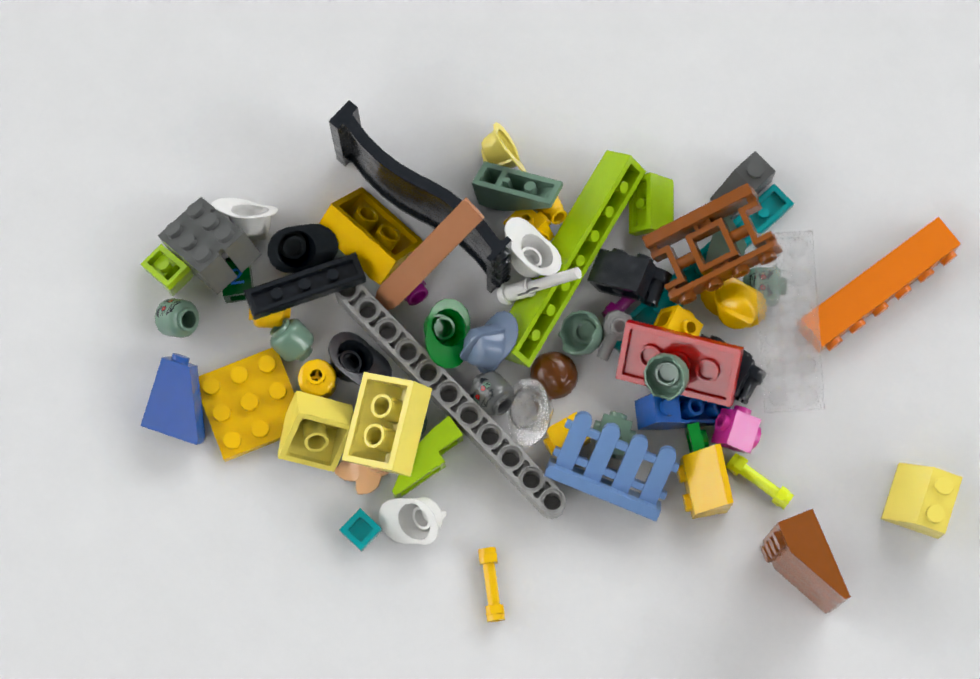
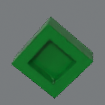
[684,422,709,453]

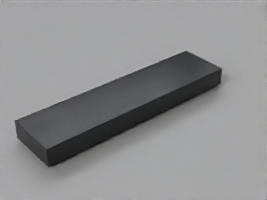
[243,252,366,320]

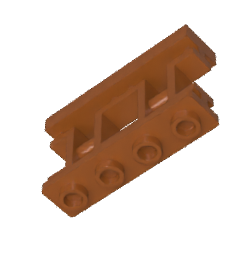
[642,183,783,305]

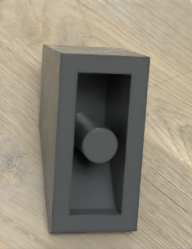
[710,151,776,219]

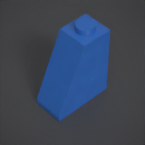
[140,353,206,445]

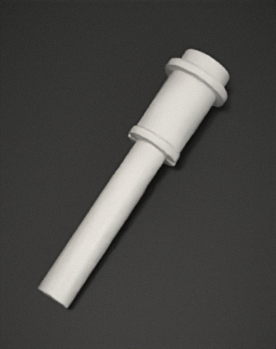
[497,267,582,306]

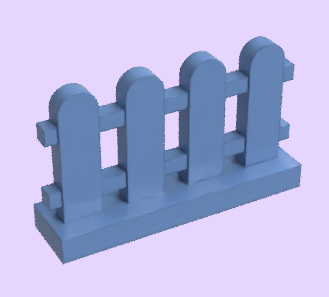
[544,411,680,521]

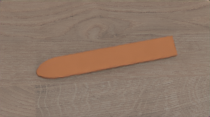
[375,197,485,311]

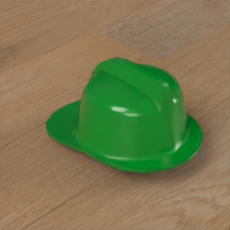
[424,298,470,369]

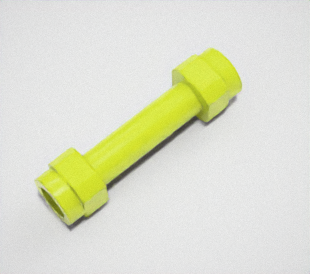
[726,453,794,510]

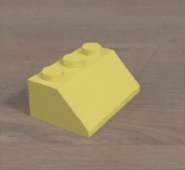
[342,372,432,477]

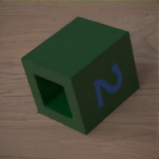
[222,257,254,303]

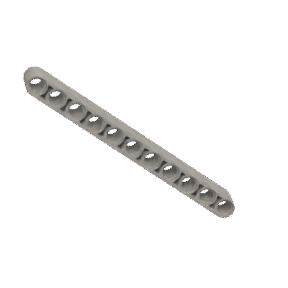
[335,284,566,519]

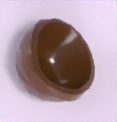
[530,351,578,399]

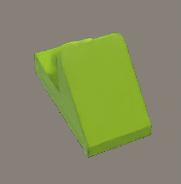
[141,244,194,296]

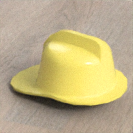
[481,122,527,172]

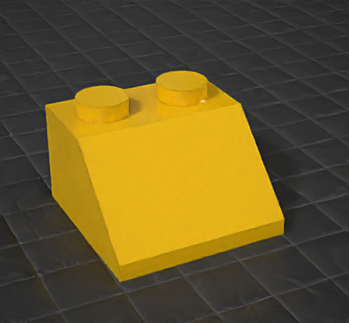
[677,443,734,519]

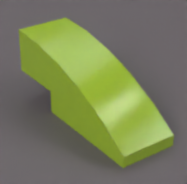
[392,416,463,498]

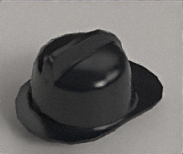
[267,224,338,273]
[328,332,392,386]

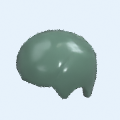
[558,310,603,356]
[644,353,689,401]

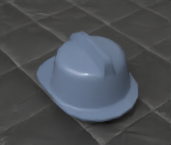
[460,311,518,373]

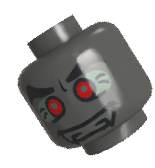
[470,371,514,416]

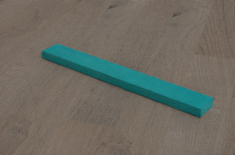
[605,184,794,354]

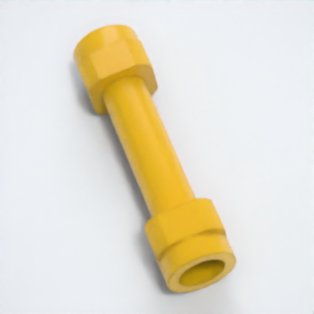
[478,547,505,622]

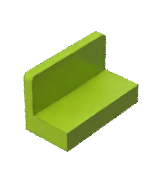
[629,172,674,236]

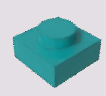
[339,508,382,552]

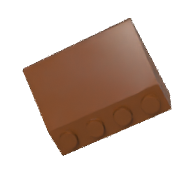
[761,509,851,614]

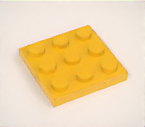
[199,348,295,462]

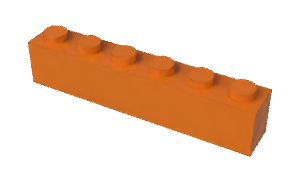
[797,217,961,353]

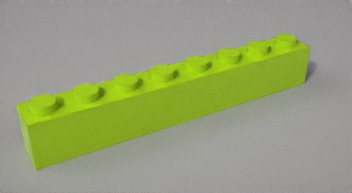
[505,150,646,367]

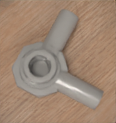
[597,309,632,361]

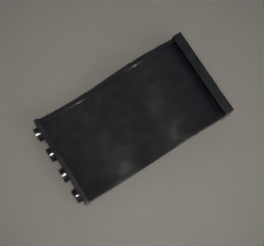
[329,100,512,293]

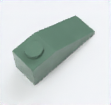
[472,161,563,212]

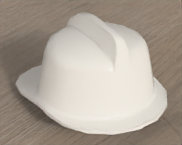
[211,198,278,241]
[504,217,562,278]
[379,497,447,545]

